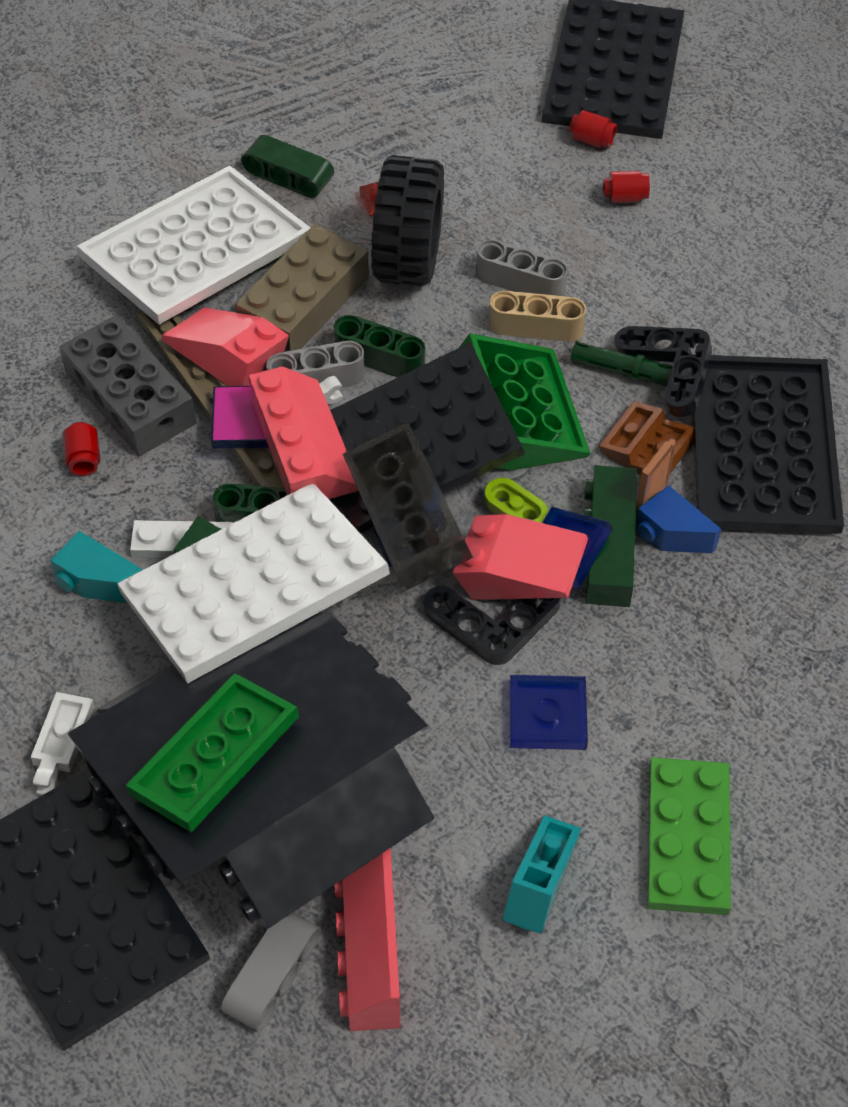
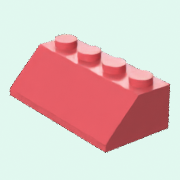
[249,366,361,499]
[335,848,400,1031]

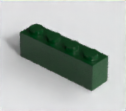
[580,465,637,607]

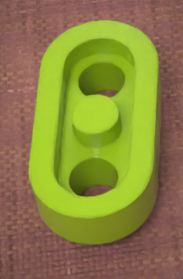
[484,478,548,524]

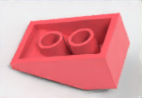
[161,307,289,387]
[453,514,588,600]

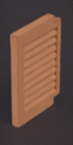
[635,439,676,524]

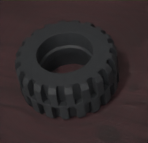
[371,155,444,287]

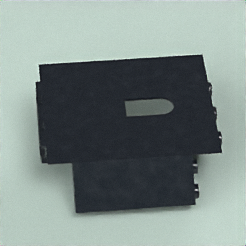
[68,612,435,929]

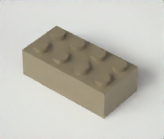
[235,224,369,352]

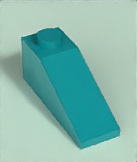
[50,531,143,603]
[502,815,582,934]

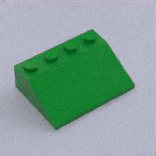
[459,333,591,470]

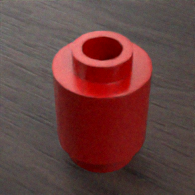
[569,110,617,149]
[603,170,650,203]
[63,422,101,476]

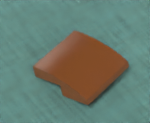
[599,401,695,475]

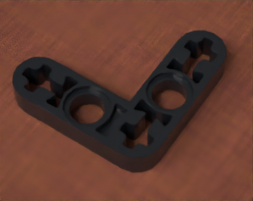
[614,326,712,417]
[424,586,561,665]

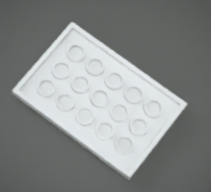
[77,165,310,325]
[117,484,390,684]

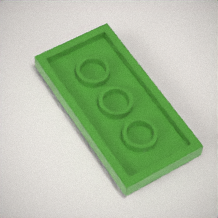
[647,757,731,915]

